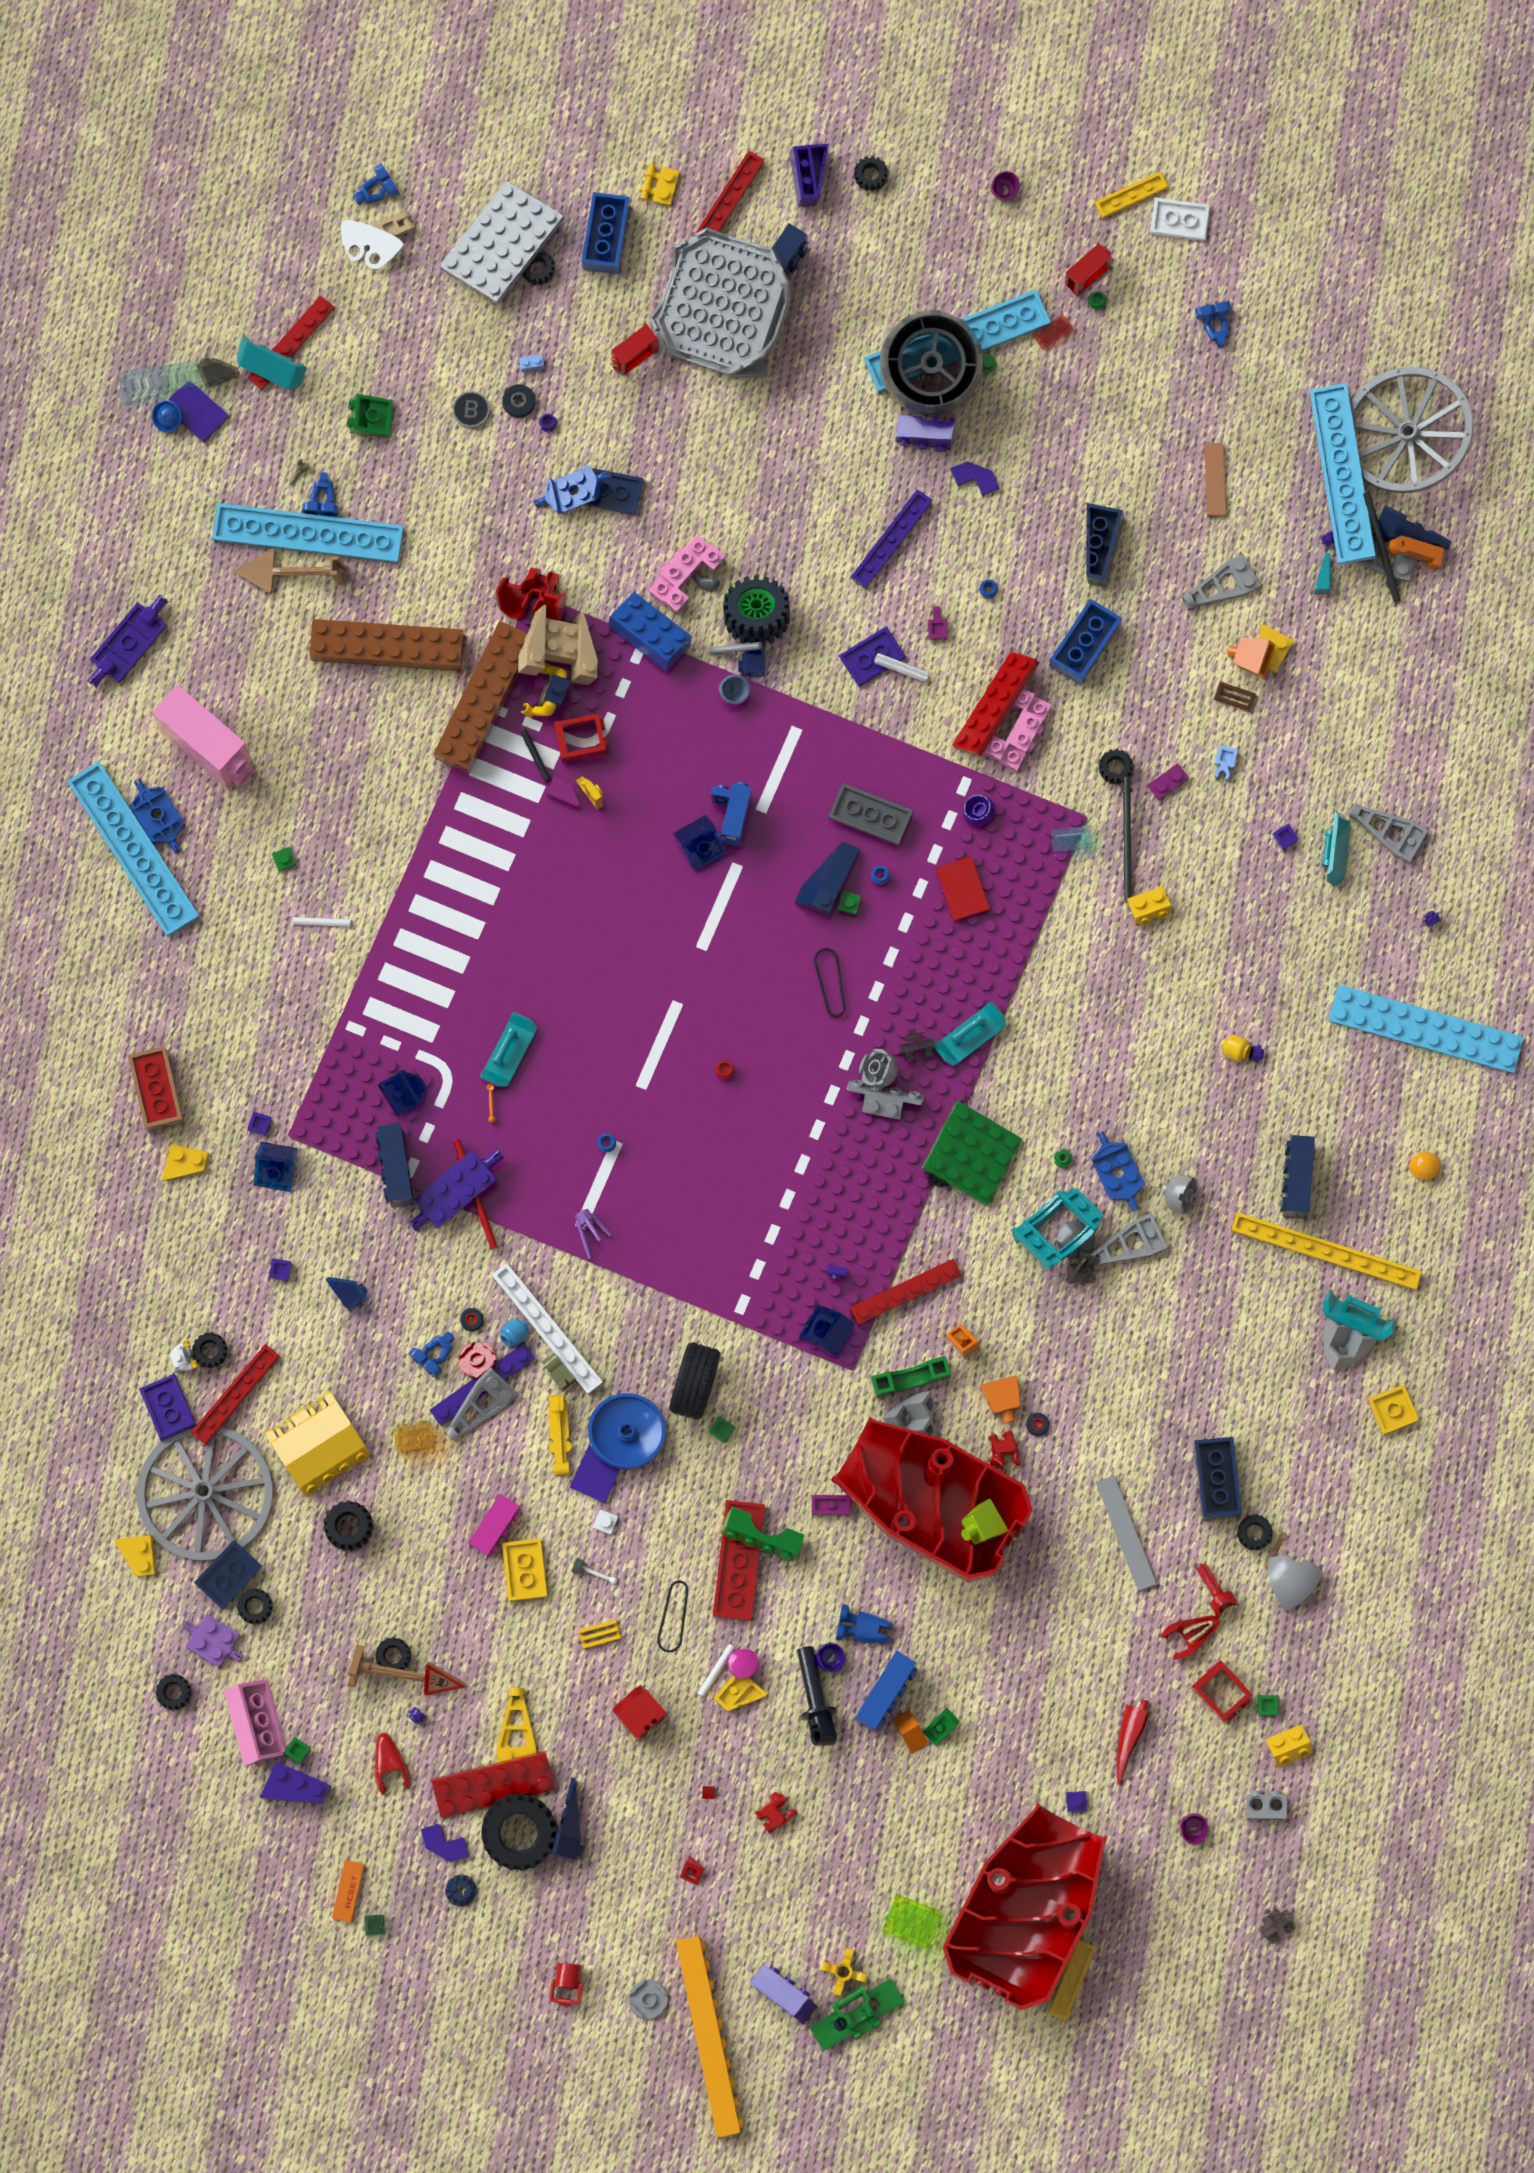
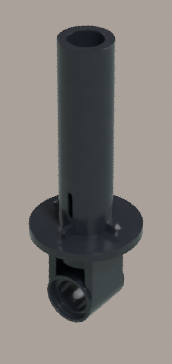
[797,1646,838,1746]

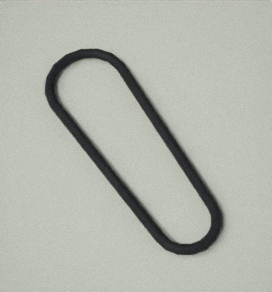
[814,948,845,1017]
[657,1580,688,1652]

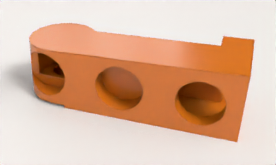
[1389,536,1444,569]

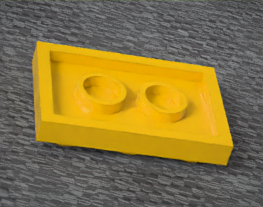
[502,1538,548,1602]

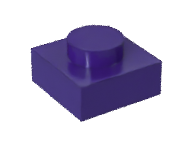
[1272,823,1299,851]
[247,1111,272,1136]
[269,1258,292,1281]
[827,1265,847,1281]
[1066,1791,1087,1812]

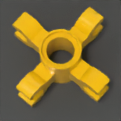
[820,1948,867,1997]

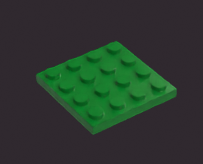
[922,1101,1022,1206]

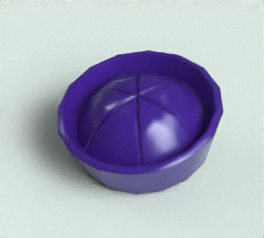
[963,795,995,826]

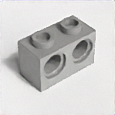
[1246,1791,1287,1820]

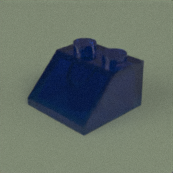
[673,815,727,872]
[253,1142,298,1192]
[799,1304,855,1357]

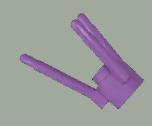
[575,1209,612,1259]

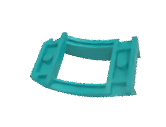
[1011,1189,1103,1269]

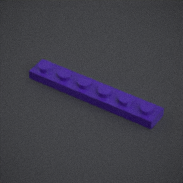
[851,489,932,589]
[430,1343,536,1426]

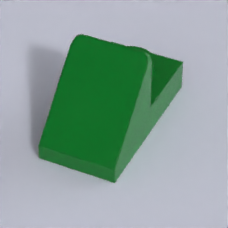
[923,1708,960,1746]

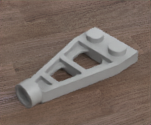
[1356,542,1414,582]
[1182,554,1261,610]
[1349,803,1428,863]
[1086,1213,1168,1269]
[445,1367,518,1442]

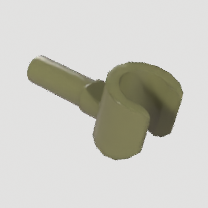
[289,459,308,485]

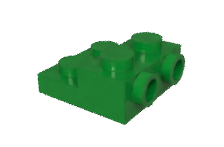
[347,394,393,438]

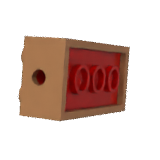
[128,1046,185,1133]

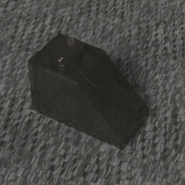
[196,358,241,389]

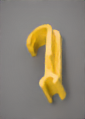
[548,1394,572,1476]

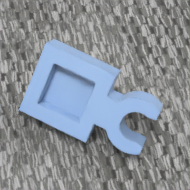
[1215,745,1238,781]

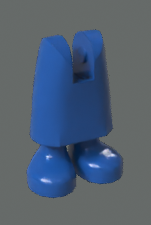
[835,1604,894,1643]

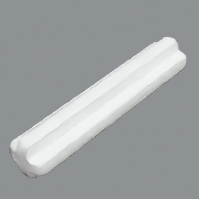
[875,653,929,682]

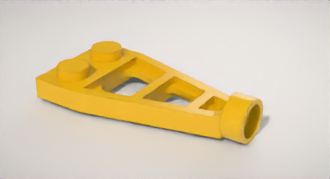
[497,1688,536,1763]

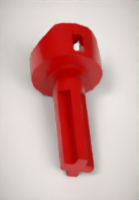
[1196,1562,1239,1618]

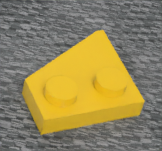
[1260,623,1294,674]
[576,777,604,810]
[162,1144,209,1181]
[115,1535,156,1576]
[713,1676,767,1712]

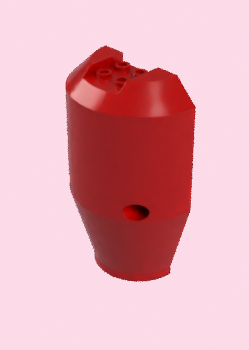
[831,1417,1033,1583]
[942,1803,1108,2010]

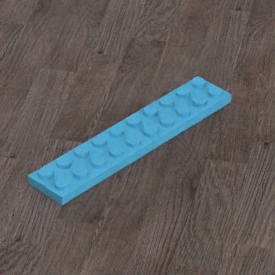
[864,290,1051,393]
[1310,383,1376,565]
[212,503,404,563]
[67,761,199,937]
[1328,985,1524,1074]

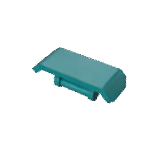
[237,337,307,390]
[1321,810,1351,886]
[934,1002,1006,1066]
[480,1012,537,1087]
[1323,1292,1397,1341]

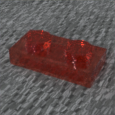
[1032,314,1074,350]

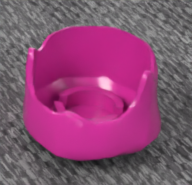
[728,1649,759,1679]

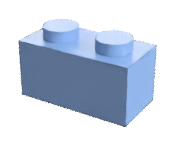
[519,354,544,372]

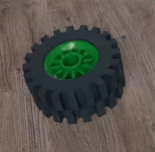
[723,575,790,646]

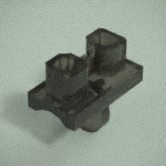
[899,1028,935,1062]
[1066,1250,1101,1285]
[1257,1908,1296,1944]

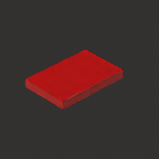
[935,856,990,922]

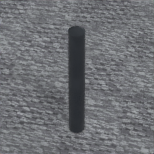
[520,729,551,782]

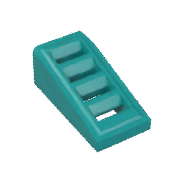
[1314,553,1331,594]

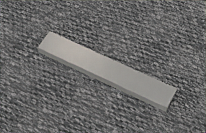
[1096,1475,1156,1591]

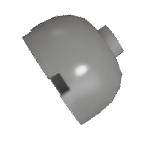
[859,1049,898,1088]
[1163,1175,1198,1214]

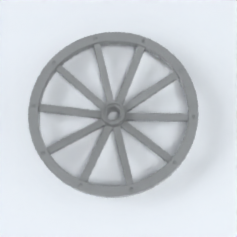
[1350,367,1474,493]
[137,1427,273,1561]

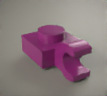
[928,606,947,640]

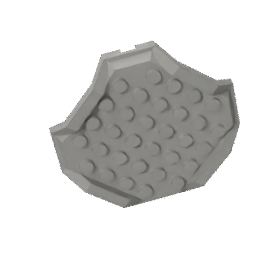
[649,227,790,375]

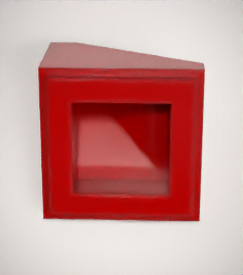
[680,1856,705,1885]

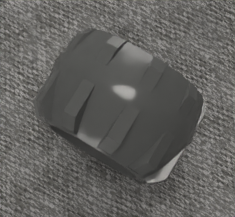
[880,310,983,416]

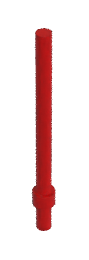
[453,1139,498,1250]

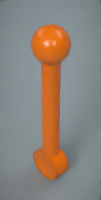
[486,1084,496,1123]

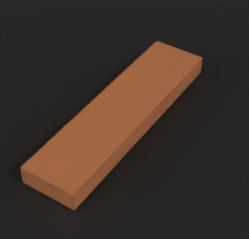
[1204,443,1226,517]

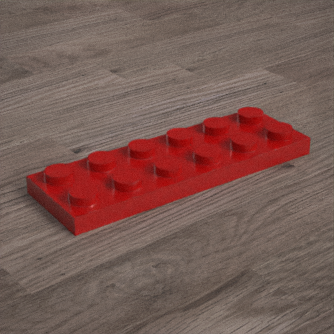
[952,652,1039,757]
[712,1500,765,1621]
[431,1751,555,1818]

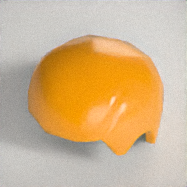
[1409,1152,1441,1181]

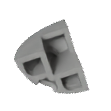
[1323,1318,1377,1370]
[883,1391,937,1436]
[1268,1556,1323,1611]

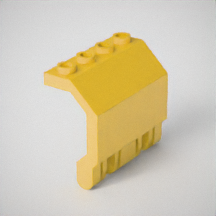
[265,1391,370,1496]

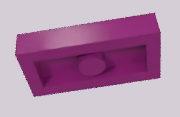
[1147,763,1189,801]
[812,1495,851,1515]

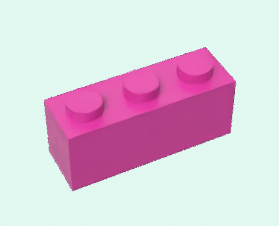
[468,1494,521,1557]

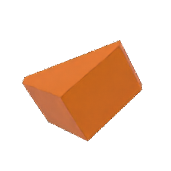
[946,1324,979,1359]
[892,1710,928,1754]

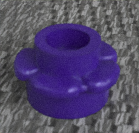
[539,414,557,432]
[1320,530,1335,546]
[1422,910,1441,927]
[1249,1044,1264,1063]
[408,1707,426,1724]

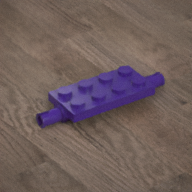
[87,594,168,688]
[408,1148,505,1232]

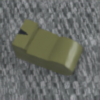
[542,1353,576,1391]

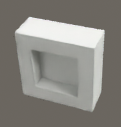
[593,1510,618,1535]

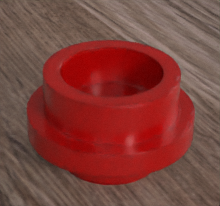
[715,1060,735,1079]

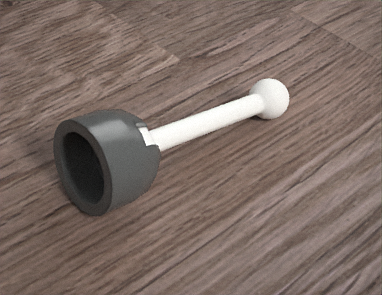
[571,1558,618,1585]

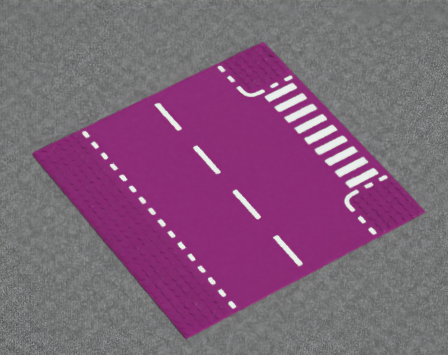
[288,595,1087,1370]

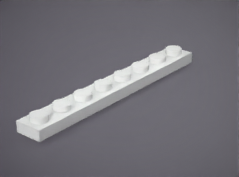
[492,1263,603,1395]

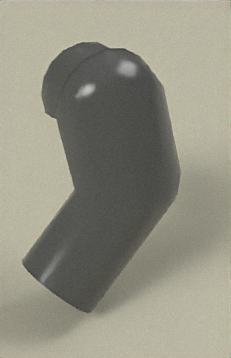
[692,571,720,590]

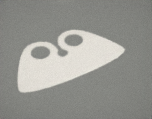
[341,220,403,269]

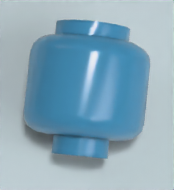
[500,1318,529,1347]

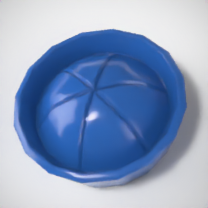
[152,400,183,433]

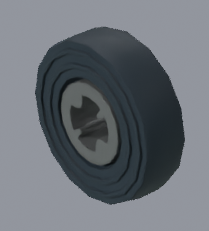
[502,384,536,418]

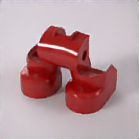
[496,567,566,621]

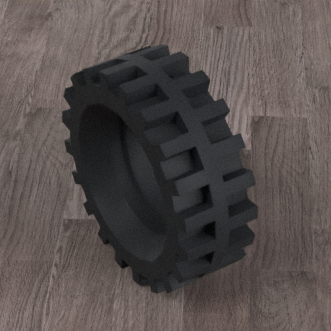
[481,1793,556,1871]

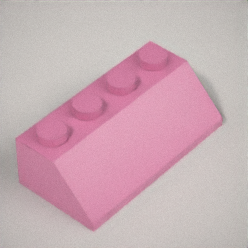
[224,1679,286,1766]

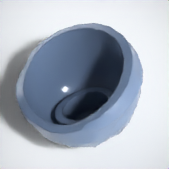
[719,675,750,705]

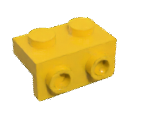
[1127,886,1171,925]
[1265,1724,1313,1767]

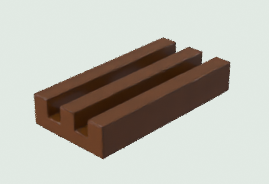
[1214,681,1256,712]

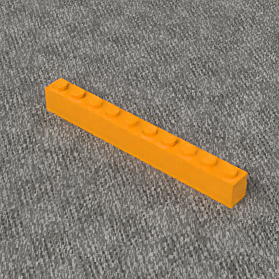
[676,1936,744,2138]

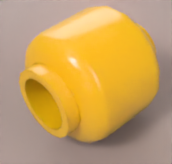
[1221,1034,1251,1062]

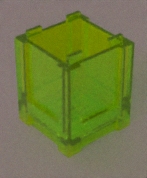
[882,1894,943,1950]

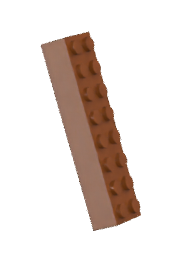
[309,619,464,671]
[433,621,528,774]

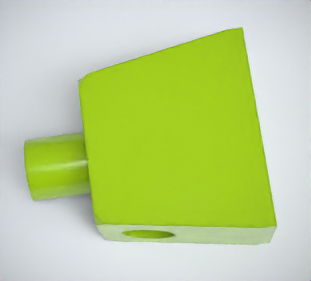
[961,1499,1009,1544]

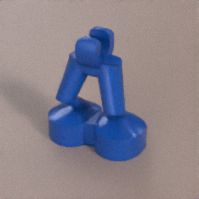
[353,163,400,204]
[1195,301,1232,348]
[302,472,339,517]
[408,1332,454,1379]

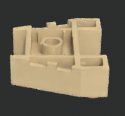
[518,605,598,685]

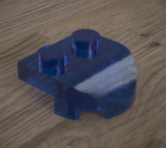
[378,1070,426,1117]

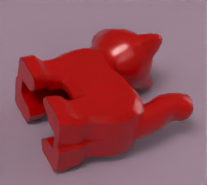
[988,1430,1021,1470]
[755,1792,797,1834]

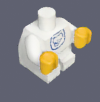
[169,1340,199,1373]

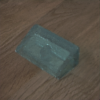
[1051,826,1091,852]

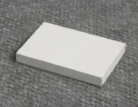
[1150,198,1210,241]

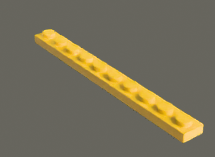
[1231,1212,1422,1291]

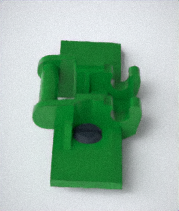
[809,1978,905,2051]

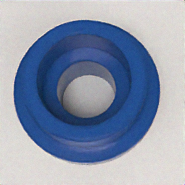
[979,580,998,599]
[871,865,890,885]
[597,1133,616,1153]

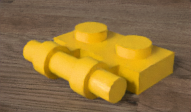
[640,164,680,207]

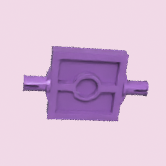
[183,1614,243,1668]

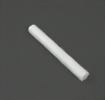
[293,917,351,927]
[697,1644,735,1697]

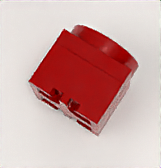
[612,1685,668,1742]

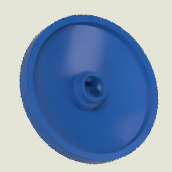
[588,1393,666,1470]

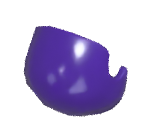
[816,1642,846,1673]

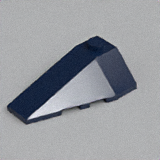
[1372,505,1452,550]
[795,841,860,918]
[552,1777,584,1861]

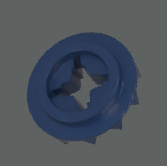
[445,1874,477,1906]

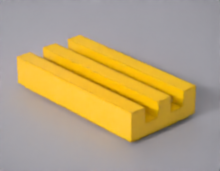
[578,1619,621,1649]

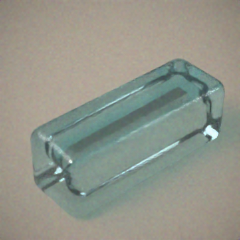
[118,361,201,407]

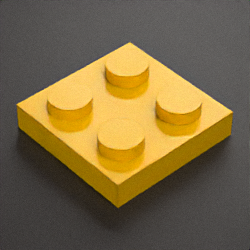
[1368,1385,1419,1435]

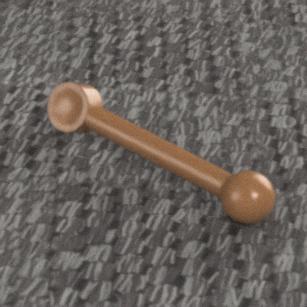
[1264,1532,1287,1569]

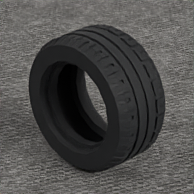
[669,1342,721,1420]

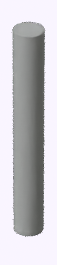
[709,642,762,655]

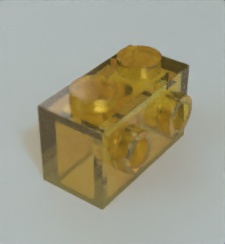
[393,1421,436,1454]

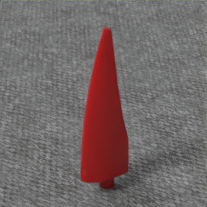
[1116,1699,1150,1785]

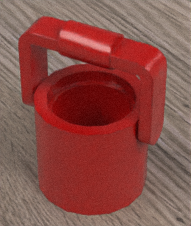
[549,1962,583,2007]

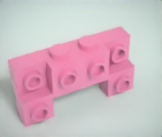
[648,535,726,614]
[983,689,1052,772]

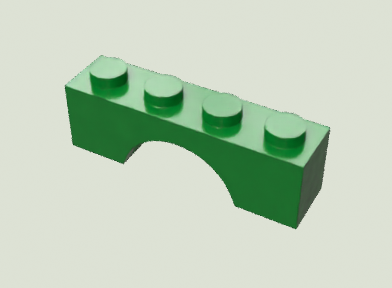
[871,1356,951,1398]
[721,1507,804,1562]

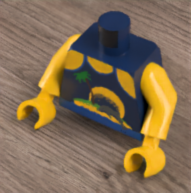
[521,662,570,718]

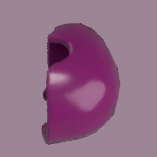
[991,171,1020,201]
[1179,1813,1209,1845]

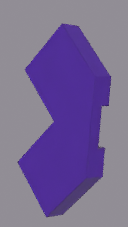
[950,461,999,496]
[421,1824,469,1862]

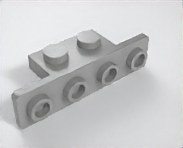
[847,1080,924,1120]

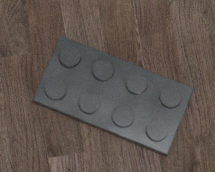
[828,783,913,846]

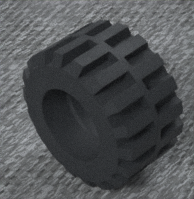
[323,1500,374,1551]

